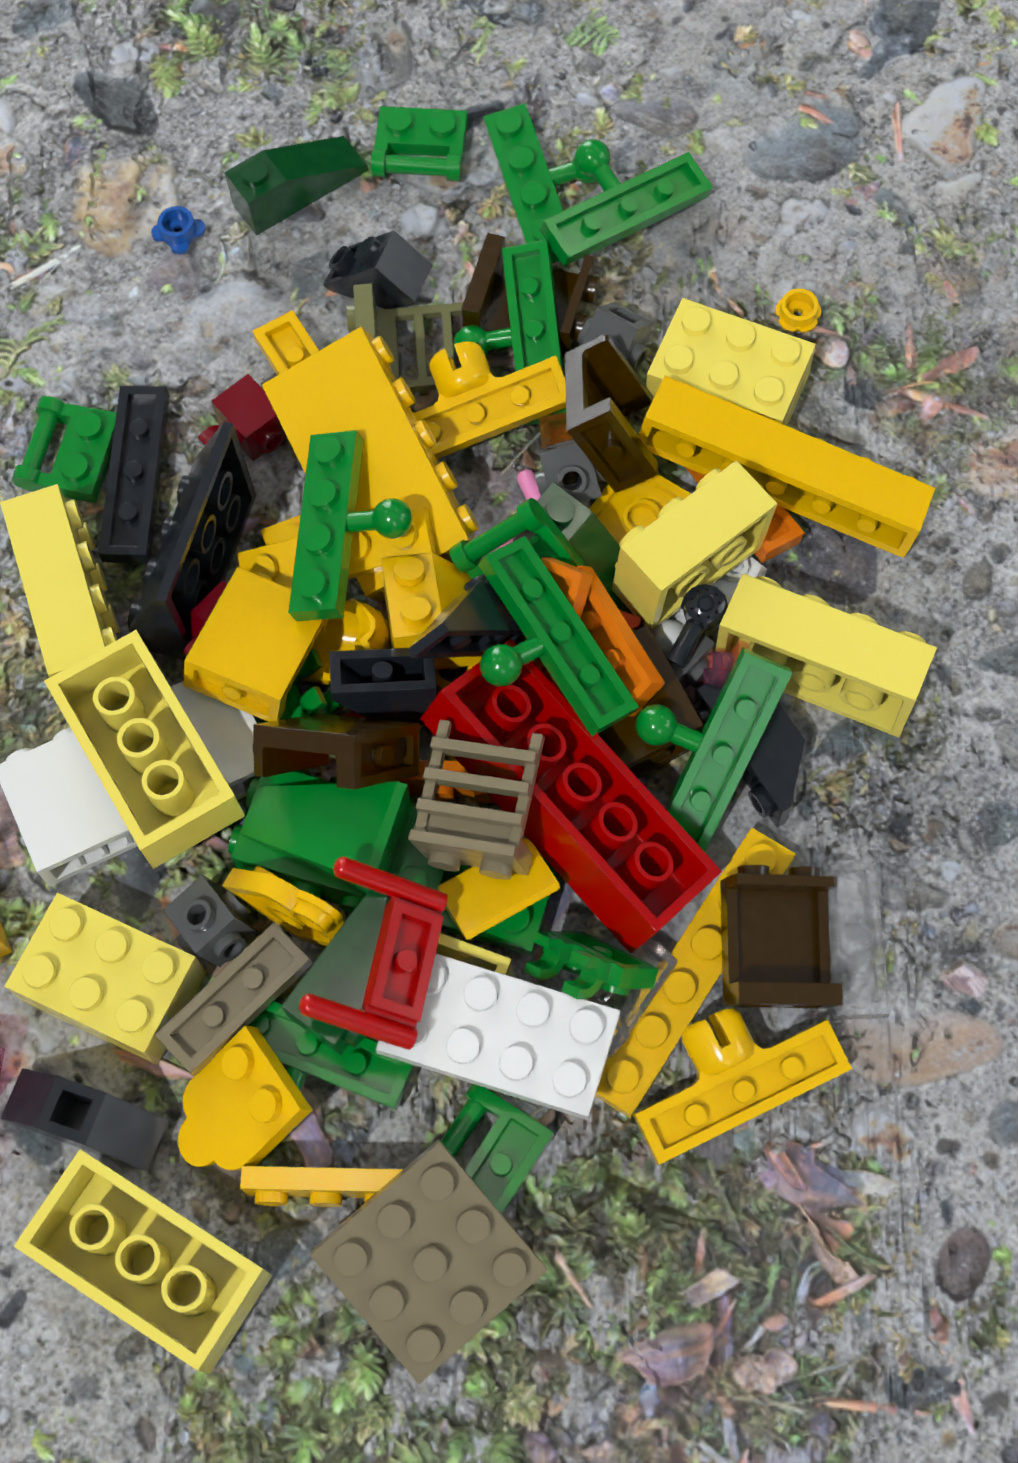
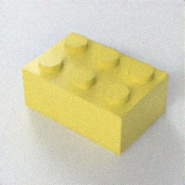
[646,298,816,426]
[612,460,778,631]
[4,893,207,1065]

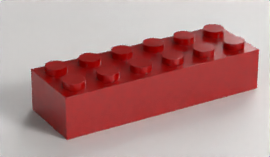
[420,639,722,954]

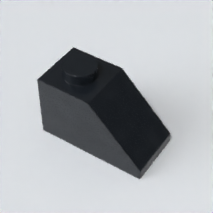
[329,648,437,725]

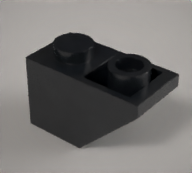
[323,230,433,309]

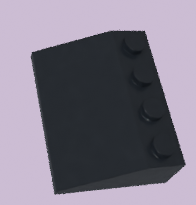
[128,422,256,660]

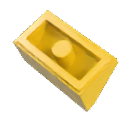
[437,838,561,940]

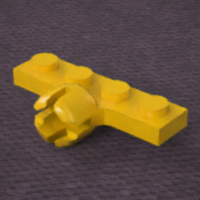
[413,341,566,459]
[633,1008,852,1165]

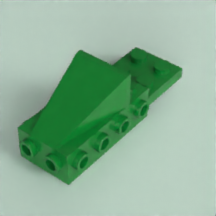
[228,769,558,956]

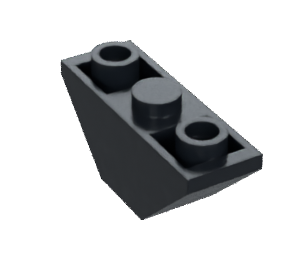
[694,684,805,828]
[0,1068,170,1173]

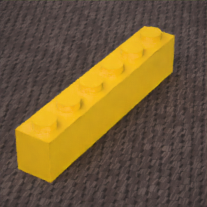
[639,375,935,558]

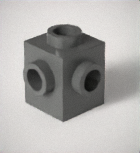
[577,302,653,373]
[534,439,606,509]
[164,875,258,967]

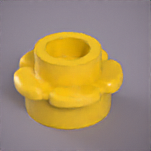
[775,288,821,333]

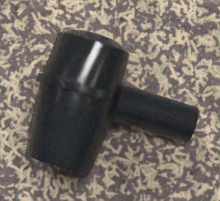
[667,584,728,669]

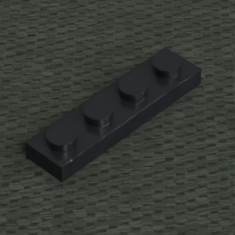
[98,385,170,563]

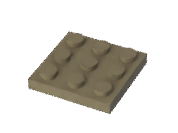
[310,1139,548,1385]

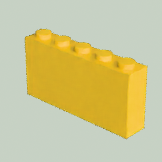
[262,327,480,602]

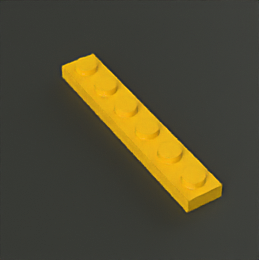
[596,827,796,1119]

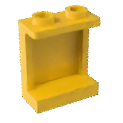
[184,567,328,722]

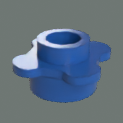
[151,206,205,254]

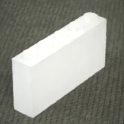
[0,681,261,886]

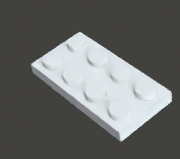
[376,954,621,1120]

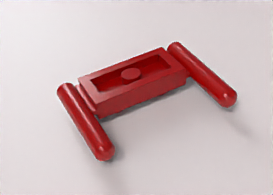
[299,857,448,1050]

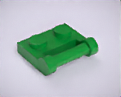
[371,106,468,182]
[11,396,117,503]
[449,498,584,579]
[441,1084,554,1215]

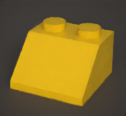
[381,552,482,670]

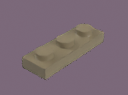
[155,922,313,1077]

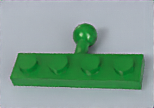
[483,103,597,263]
[539,139,713,267]
[454,240,566,426]
[288,430,413,622]
[478,536,639,737]
[635,647,793,852]
[248,1001,415,1134]

